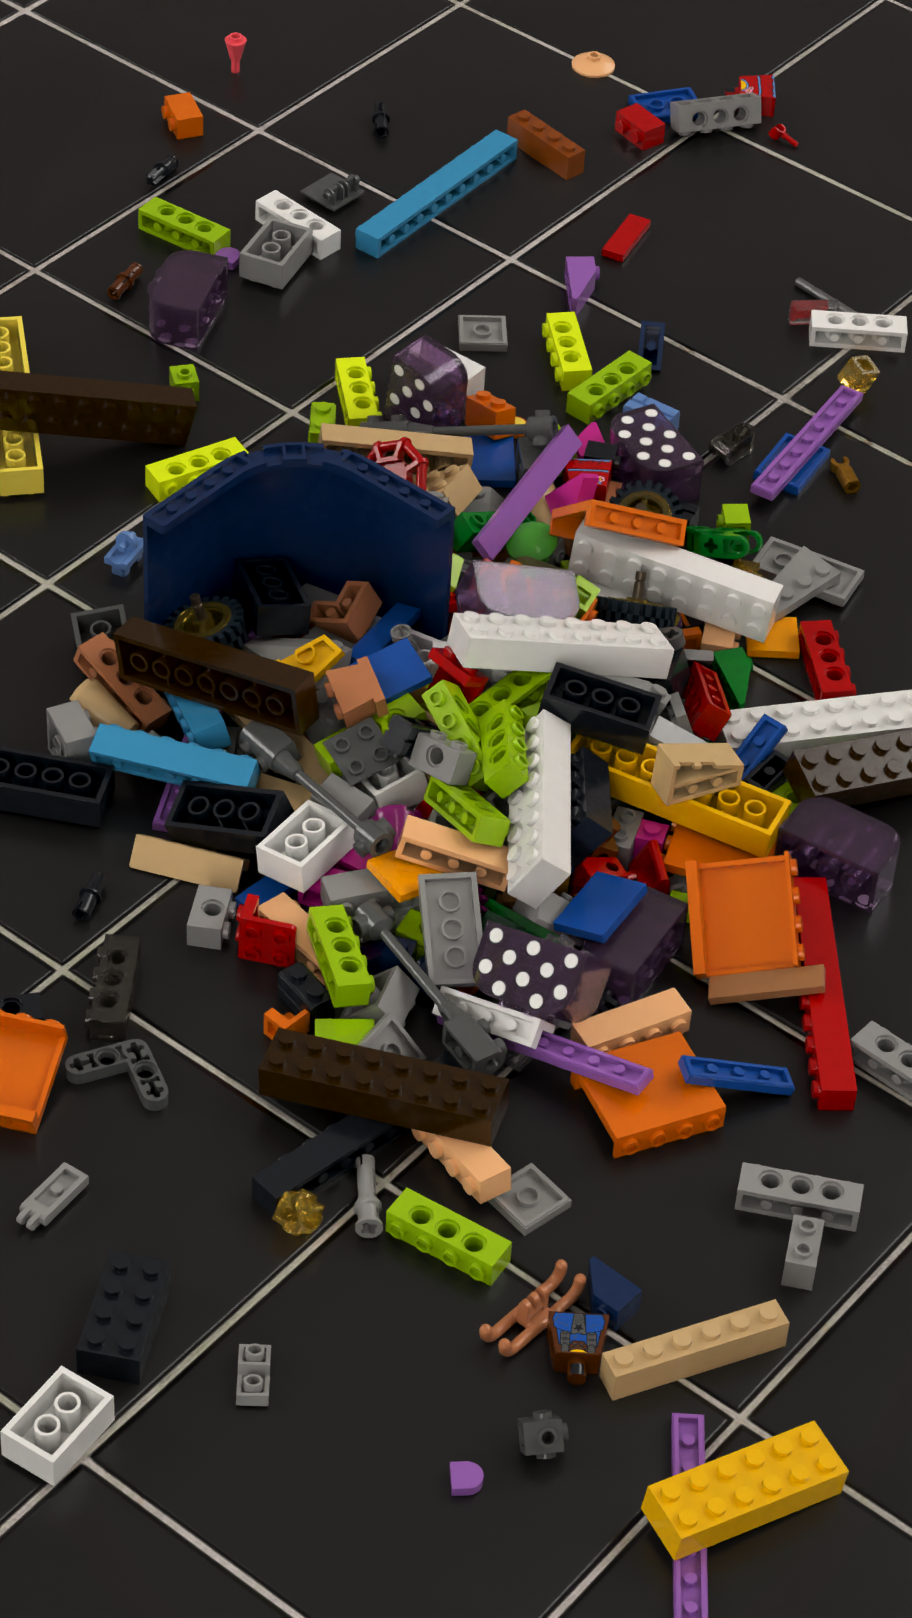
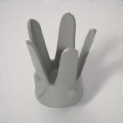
[390,624,420,651]

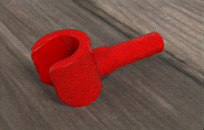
[768,124,799,147]

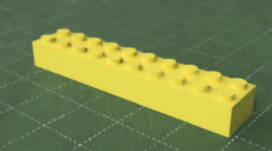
[0,316,44,496]

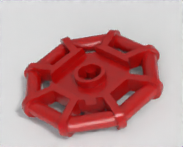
[366,437,429,491]

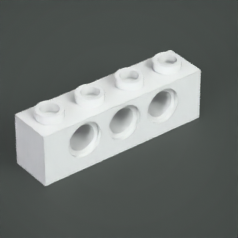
[255,190,341,260]
[809,310,908,353]

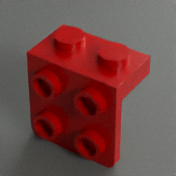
[427,646,489,704]
[235,894,297,968]

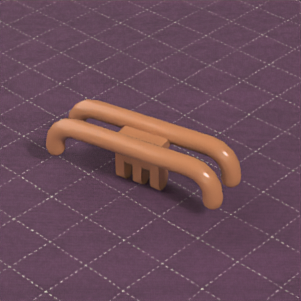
[479,1259,587,1357]

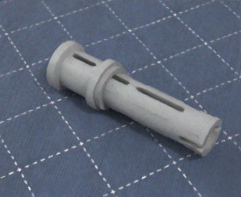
[354,1154,383,1238]

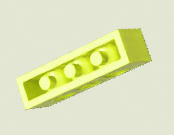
[542,312,592,391]
[335,357,383,427]
[145,437,248,503]

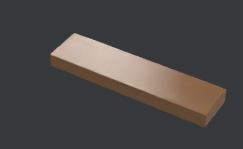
[708,964,826,1005]

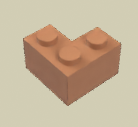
[309,581,382,644]

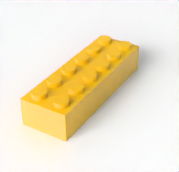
[641,1420,849,1561]

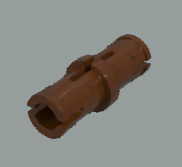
[107,262,143,300]

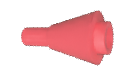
[225,32,247,73]

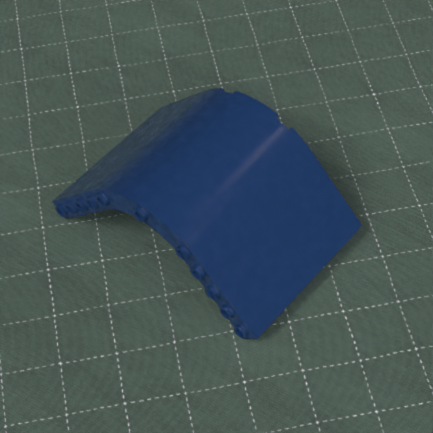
[143,442,455,640]

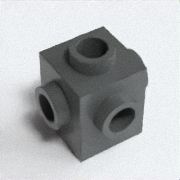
[517,1410,569,1459]

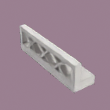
[432,986,556,1049]

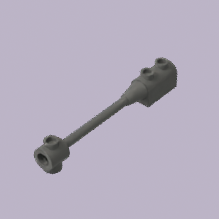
[359,410,558,447]
[238,720,396,858]
[351,900,507,1075]

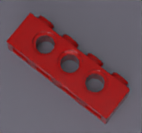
[798,620,856,700]
[681,661,732,741]

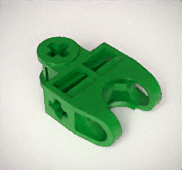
[684,526,763,559]

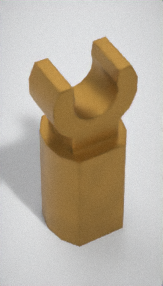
[830,456,861,494]

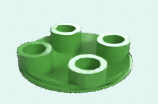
[506,522,558,563]

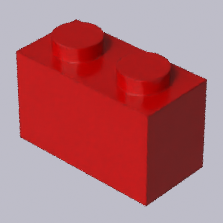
[615,103,666,151]

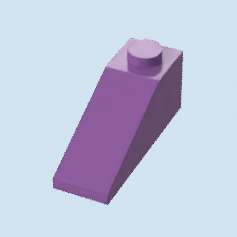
[564,256,600,317]

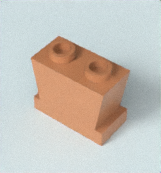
[323,656,389,729]

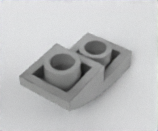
[236,1343,271,1406]

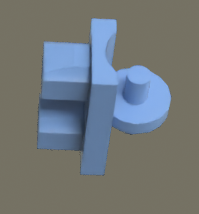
[104,531,143,577]

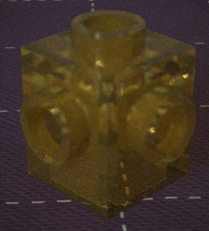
[272,1189,325,1236]

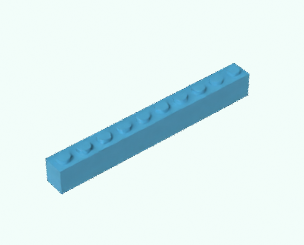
[355,130,518,259]

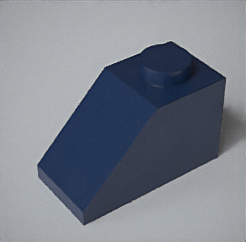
[638,321,666,371]
[360,936,417,979]
[587,1256,642,1331]

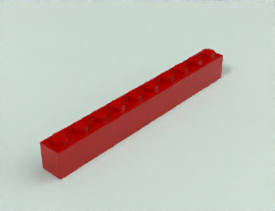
[793,877,857,1111]

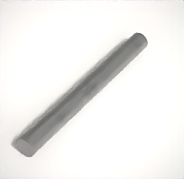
[795,277,858,313]

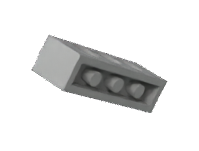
[670,92,761,136]
[850,1021,912,1101]
[734,1162,864,1232]

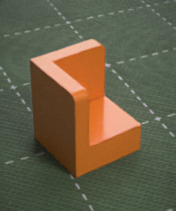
[264,1008,310,1040]

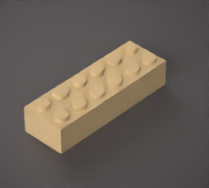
[318,423,474,476]

